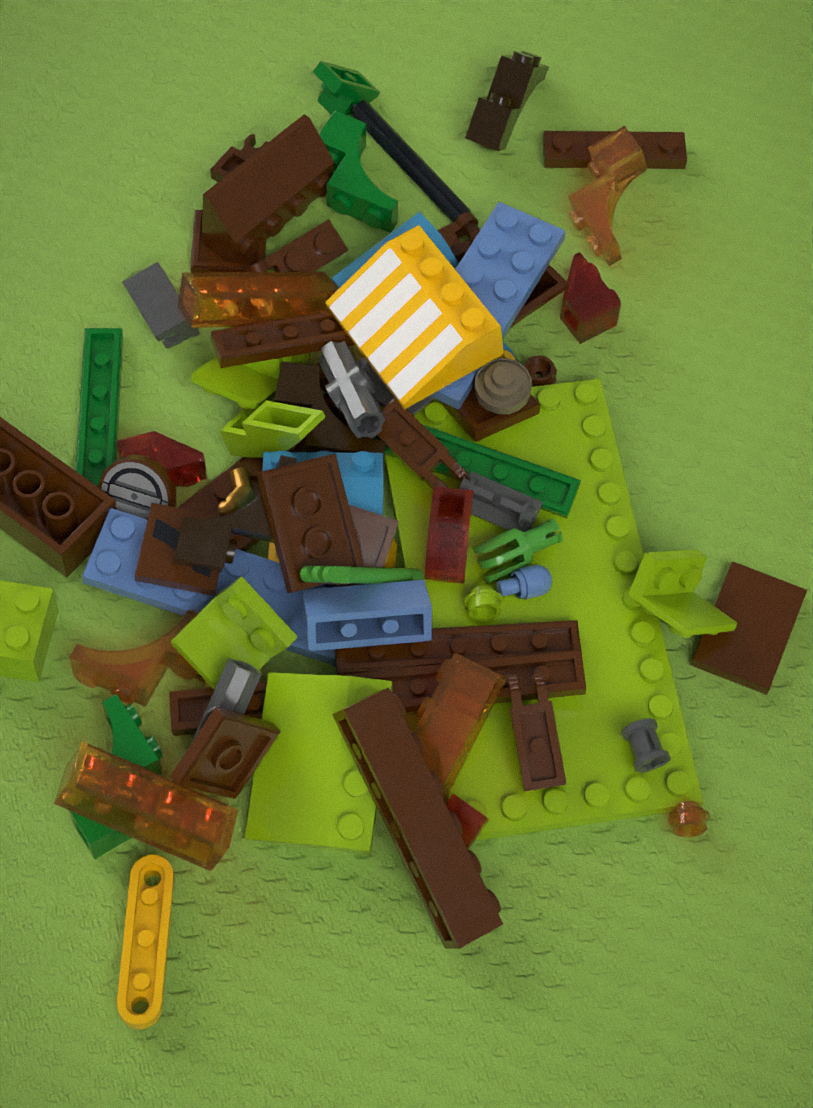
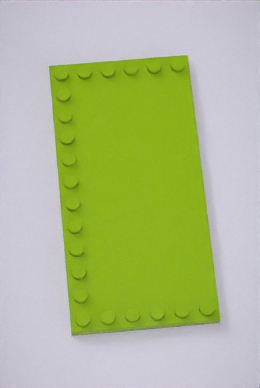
[380,378,703,843]

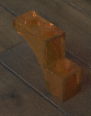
[568,126,647,266]
[69,610,206,707]

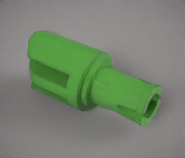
[472,518,563,583]

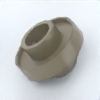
[475,358,532,414]

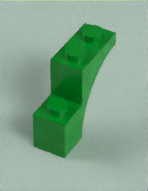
[319,110,398,233]
[69,694,163,859]

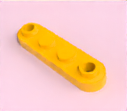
[117,855,175,1029]

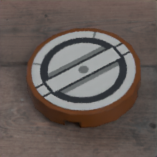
[98,454,176,520]

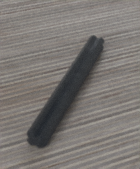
[352,100,471,222]

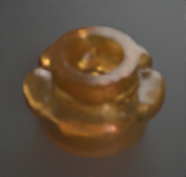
[668,801,710,837]

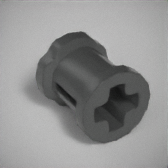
[621,718,671,773]

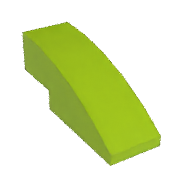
[220,400,325,458]

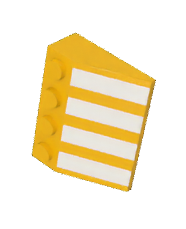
[325,225,504,410]

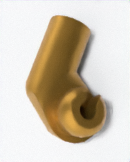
[218,467,256,516]

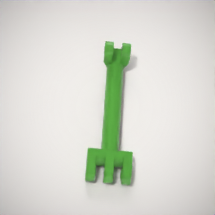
[300,566,426,585]

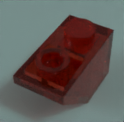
[560,252,621,344]
[116,431,207,487]
[424,487,474,584]

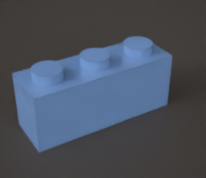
[302,580,432,651]

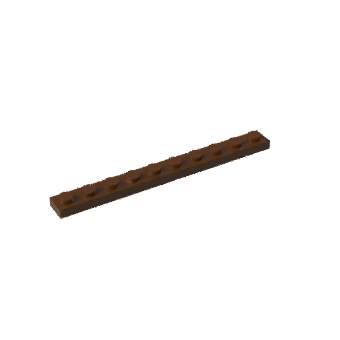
[169,650,586,736]

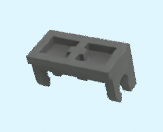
[122,262,200,348]

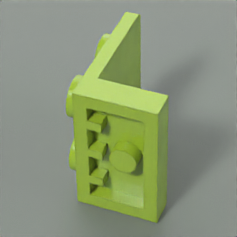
[190,316,297,410]
[628,549,738,638]
[171,576,298,690]

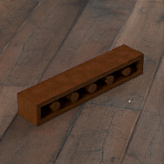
[332,687,503,949]

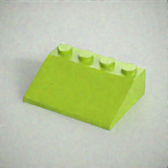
[245,672,393,856]

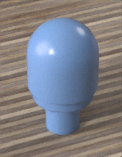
[496,564,552,600]

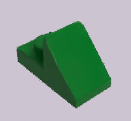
[313,61,380,116]

